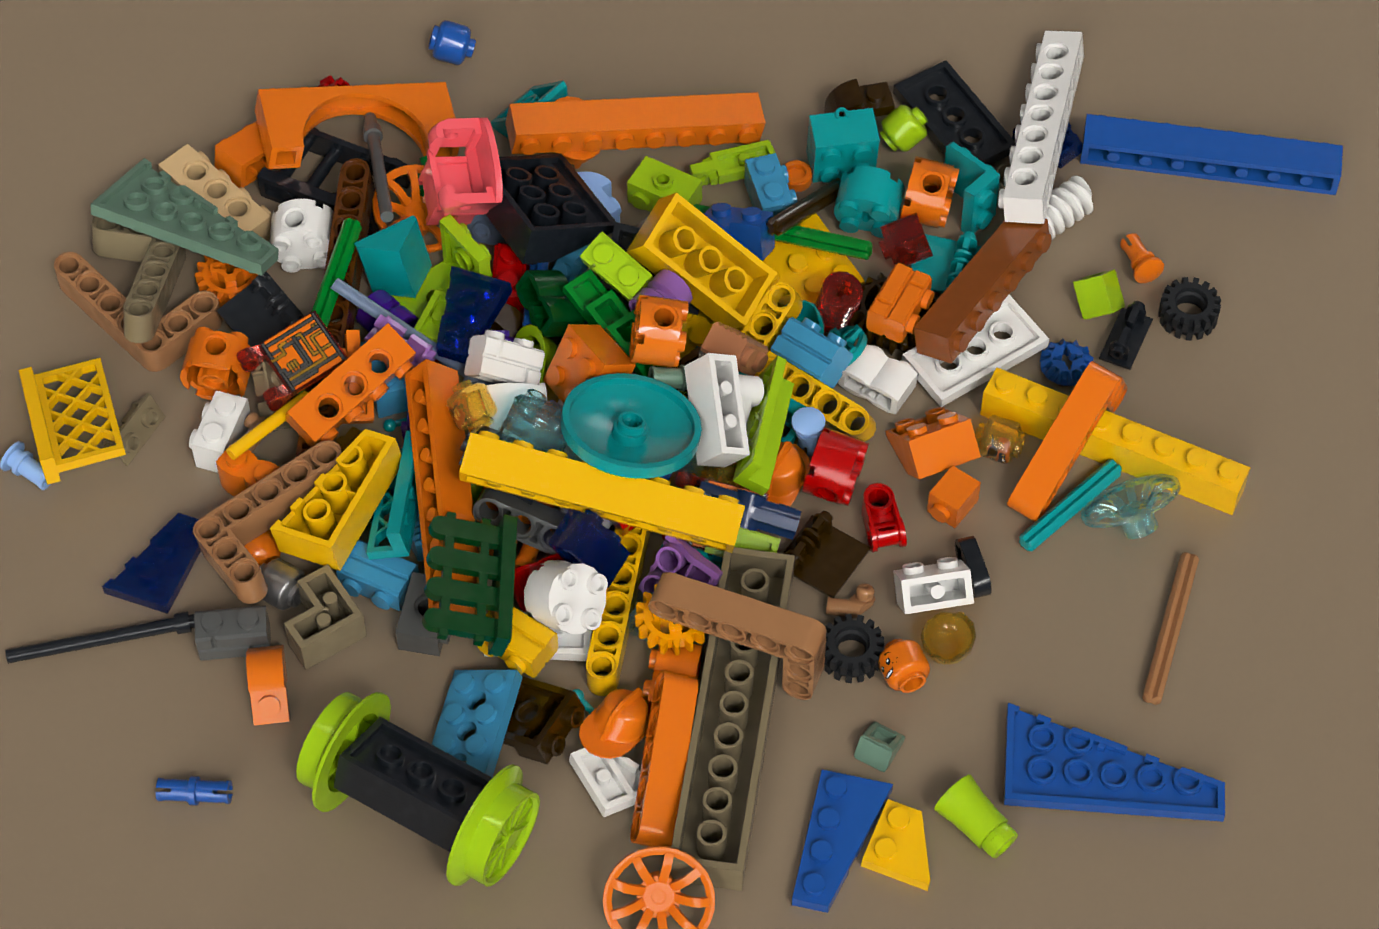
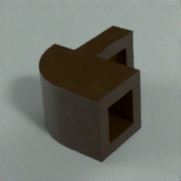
[824,79,895,117]

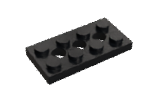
[893,60,1016,165]

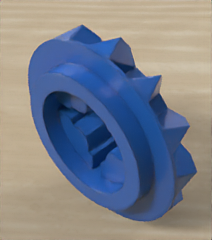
[1040,338,1094,386]

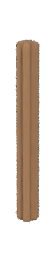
[1142,552,1199,705]

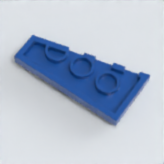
[792,770,893,913]

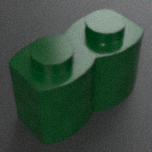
[516,270,585,337]

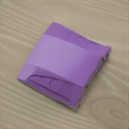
[638,536,723,595]

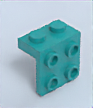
[945,142,1000,234]

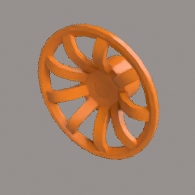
[372,164,467,253]
[603,846,715,929]

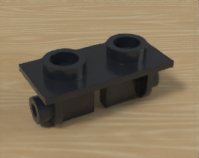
[1099,301,1153,370]

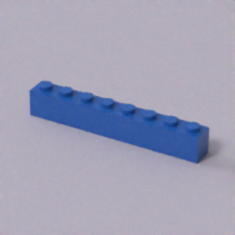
[1080,114,1343,195]

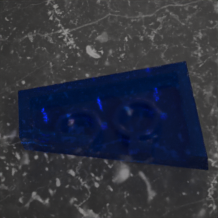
[102,513,201,614]

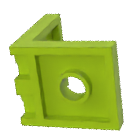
[391,214,493,325]

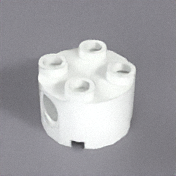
[270,199,334,273]
[524,560,608,634]

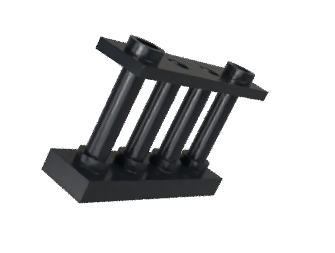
[257,127,410,237]

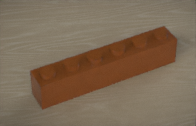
[914,219,1052,364]

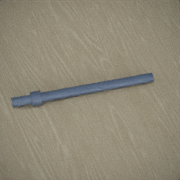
[331,278,495,389]

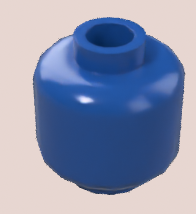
[428,20,476,65]

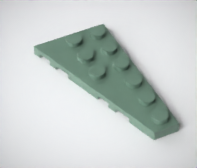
[91,158,279,276]

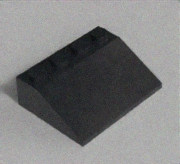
[486,154,616,265]

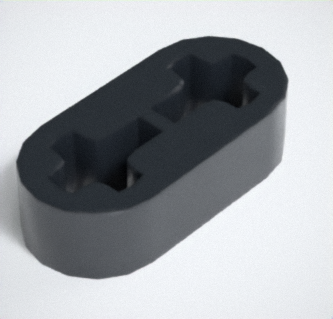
[955,536,992,598]

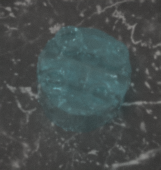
[497,389,567,453]

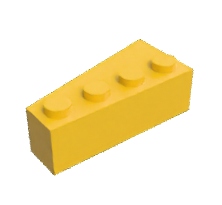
[270,429,401,571]

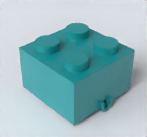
[806,107,880,183]

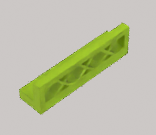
[733,356,794,496]

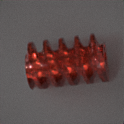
[815,271,863,332]

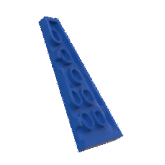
[1004,703,1225,822]

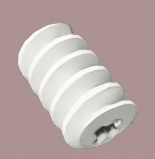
[1045,176,1093,240]

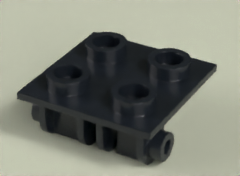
[216,271,305,362]

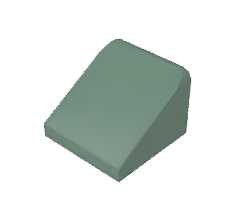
[854,722,905,772]

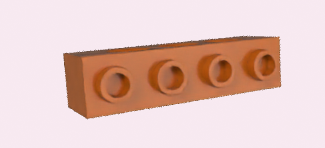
[285,323,416,447]

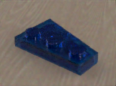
[436,266,512,364]

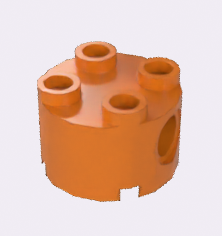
[900,156,960,229]
[629,294,689,368]
[180,327,255,400]

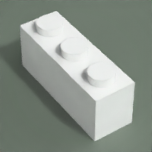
[684,353,750,467]

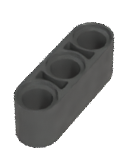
[473,488,576,554]

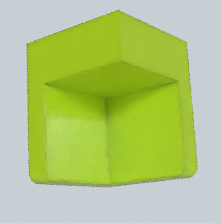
[1073,269,1125,319]

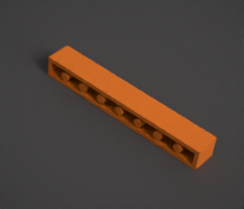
[505,92,766,155]
[405,359,478,615]

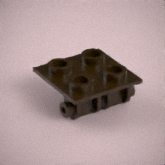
[783,511,871,598]

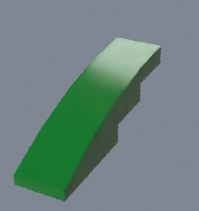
[562,269,669,377]

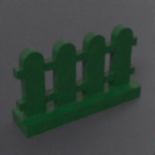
[422,511,518,657]

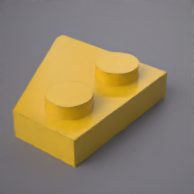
[861,799,930,891]

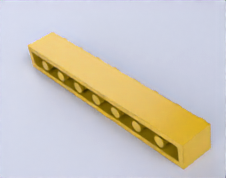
[980,367,1251,515]
[459,431,745,553]

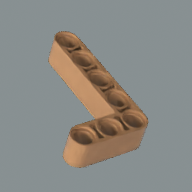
[54,252,222,372]
[193,440,342,604]
[648,572,827,700]

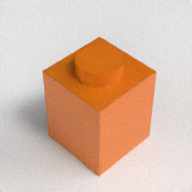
[927,465,981,528]

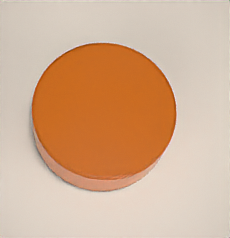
[785,160,813,192]

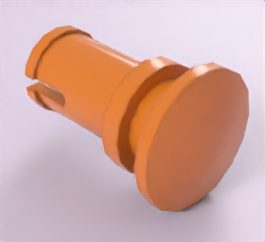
[1120,233,1164,283]

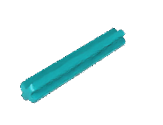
[1019,459,1122,551]

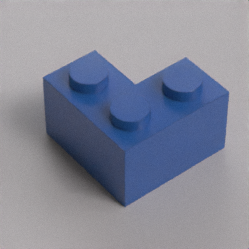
[704,203,775,261]

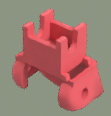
[418,117,503,225]

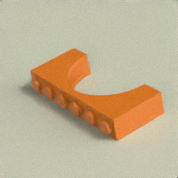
[255,82,460,169]

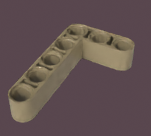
[91,216,186,343]

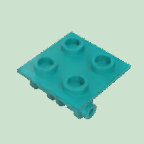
[911,231,982,293]

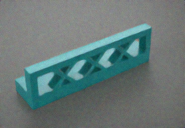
[366,431,418,560]

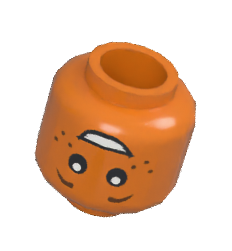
[878,639,930,693]

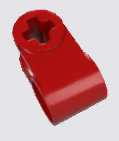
[861,483,907,553]

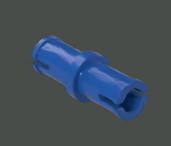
[155,776,233,806]

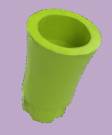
[934,774,1018,859]

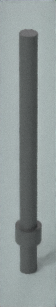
[363,112,394,222]

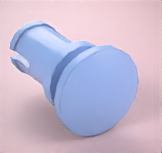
[791,407,825,456]
[0,441,51,490]

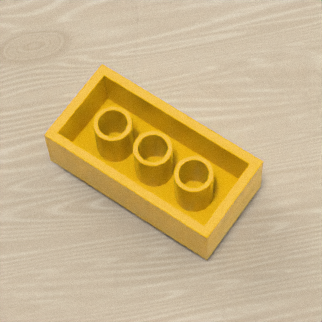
[626,192,777,329]

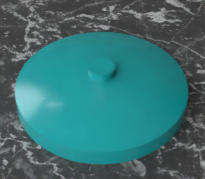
[561,373,702,479]

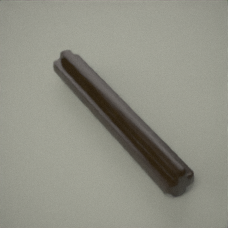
[766,178,841,236]

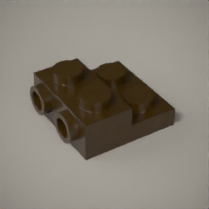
[503,676,585,765]

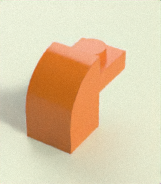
[246,645,290,726]

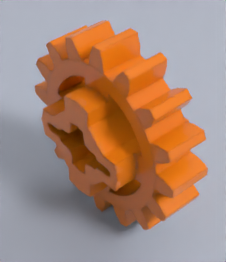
[195,255,258,308]

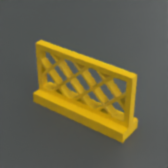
[19,358,126,485]

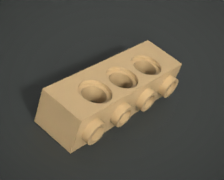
[158,144,272,241]

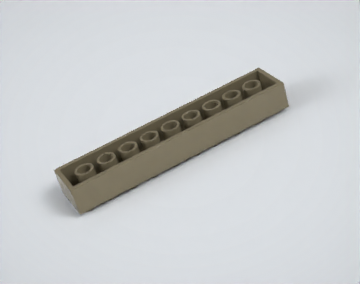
[670,547,795,891]

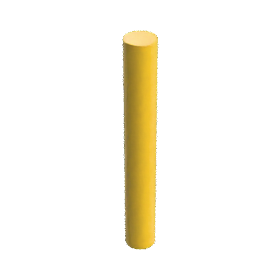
[226,390,308,460]

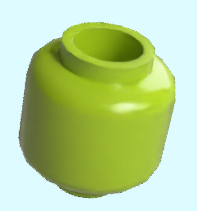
[880,105,928,152]

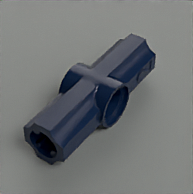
[698,480,802,540]

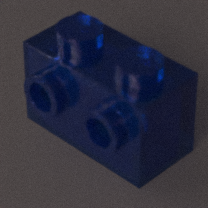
[548,508,630,588]

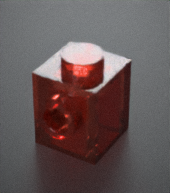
[879,213,933,266]

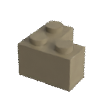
[284,564,367,670]

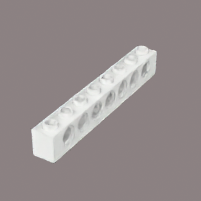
[998,31,1084,224]

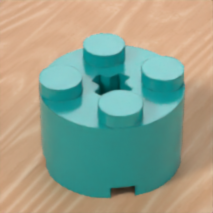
[834,166,905,238]

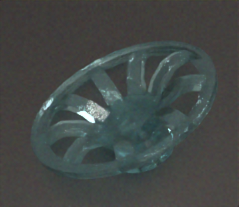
[1081,474,1181,539]

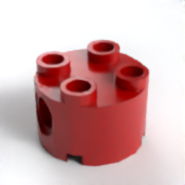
[802,427,869,506]

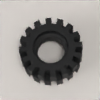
[1158,277,1221,341]
[824,614,884,683]

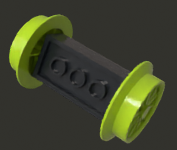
[296,692,540,887]

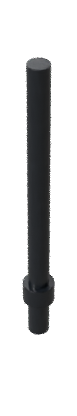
[5,609,217,664]

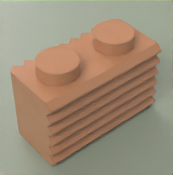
[700,322,769,376]

